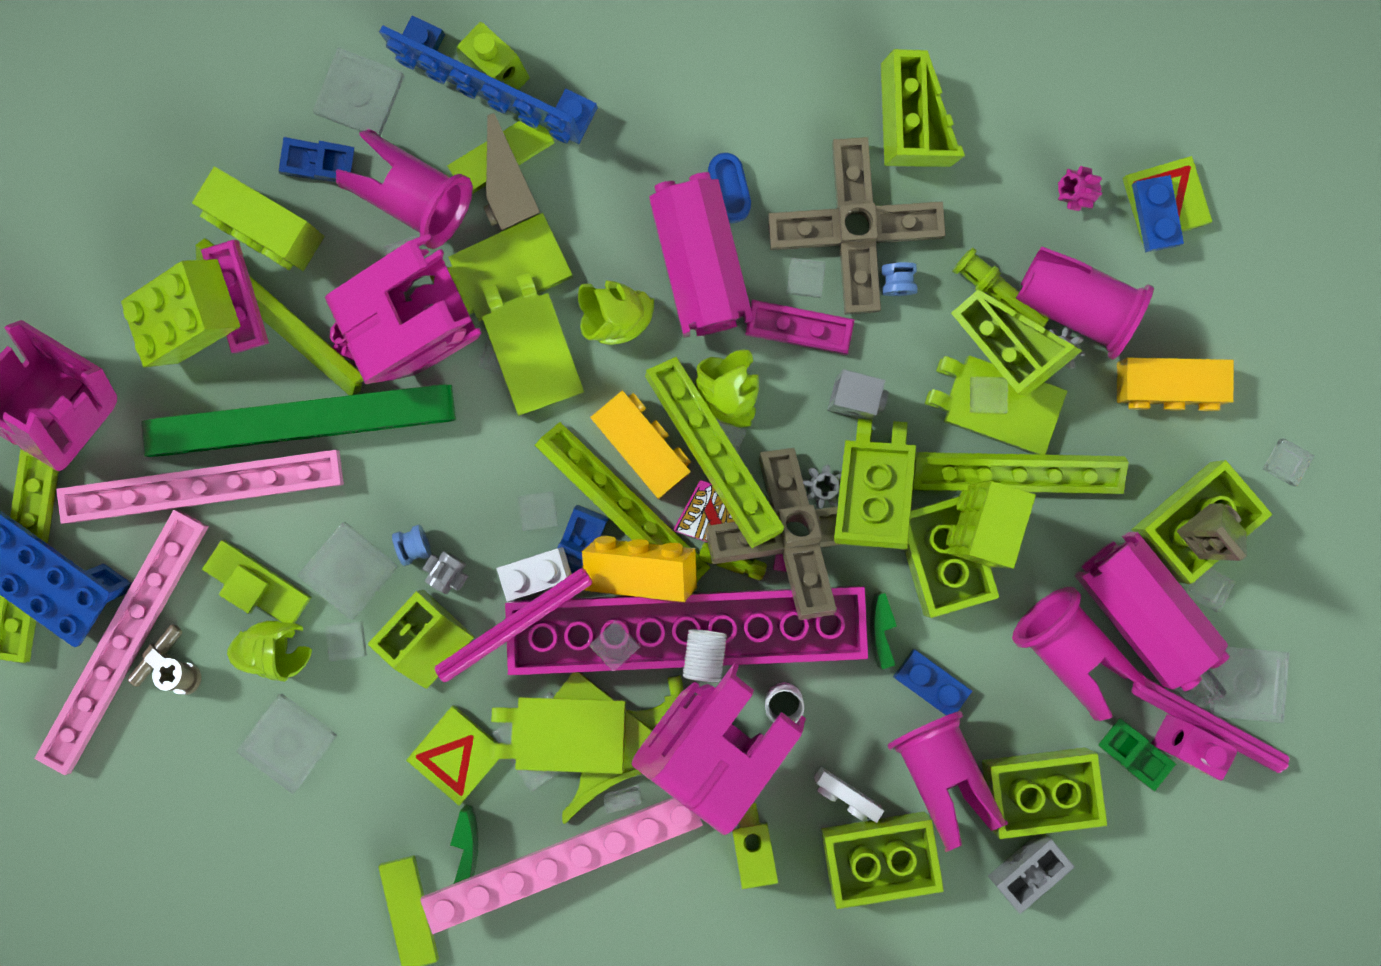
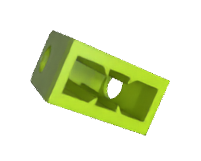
[457,22,530,90]
[732,803,778,889]

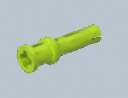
[952,247,1049,327]

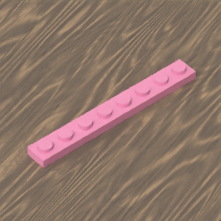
[56,450,344,524]
[34,510,209,775]
[420,797,703,935]

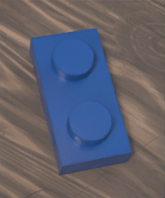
[1132,175,1184,253]
[893,649,972,715]

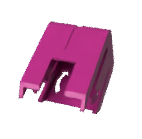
[325,233,481,384]
[0,320,117,471]
[632,662,806,835]

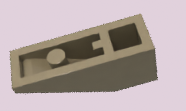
[483,113,540,230]
[1177,503,1247,561]

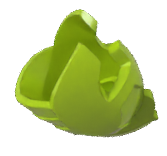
[578,280,654,345]
[696,350,759,428]
[227,620,312,682]

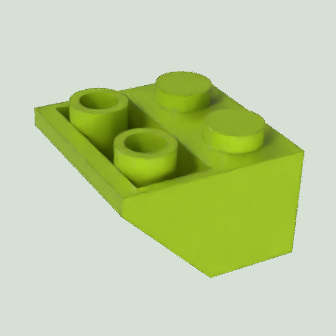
[367,589,475,689]

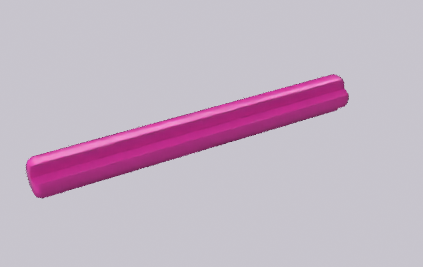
[434,568,592,682]
[1131,678,1290,773]

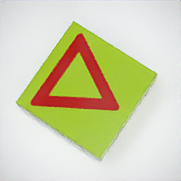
[1122,156,1212,244]
[406,705,499,806]

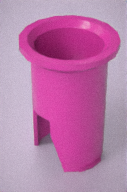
[336,129,473,249]
[1016,246,1154,360]
[1012,587,1146,721]
[887,711,1008,852]

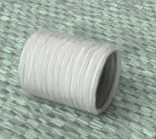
[683,629,727,682]
[765,682,804,723]

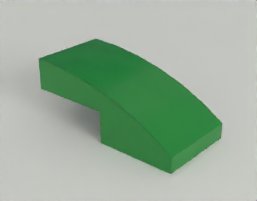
[870,591,897,670]
[1098,718,1177,792]
[450,804,478,884]

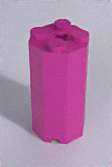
[649,172,753,338]
[1074,532,1230,691]

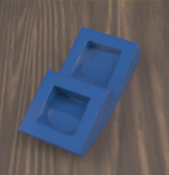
[279,137,355,182]
[557,505,609,574]

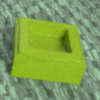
[218,565,271,614]

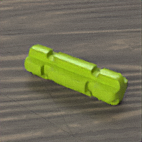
[699,542,767,580]

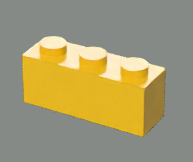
[1117,358,1234,411]
[590,390,692,500]
[582,536,697,602]

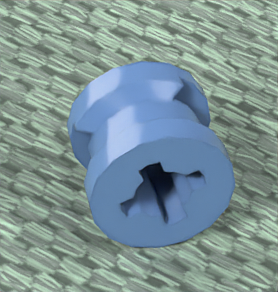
[881,262,918,296]
[392,524,432,566]

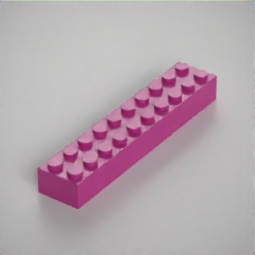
[505,585,868,675]

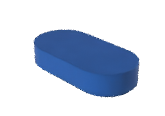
[708,153,751,223]

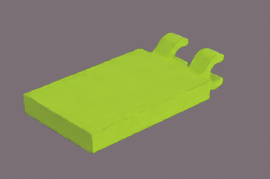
[429,213,573,321]
[482,272,584,416]
[924,355,1067,455]
[834,419,916,549]
[489,697,626,774]

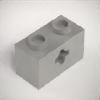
[827,369,889,419]
[988,834,1075,914]

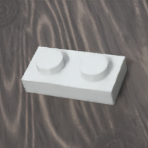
[496,547,572,602]
[814,766,884,823]

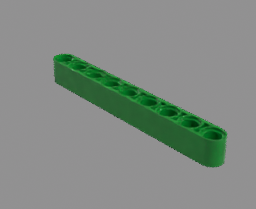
[141,384,456,457]

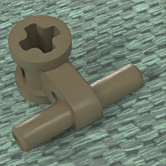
[128,624,201,695]

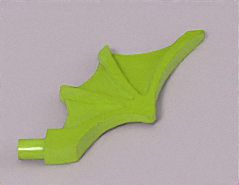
[562,675,684,824]

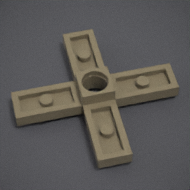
[768,137,945,315]
[705,448,842,620]

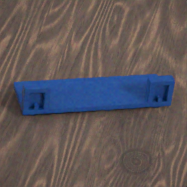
[379,15,598,144]
[0,510,132,647]

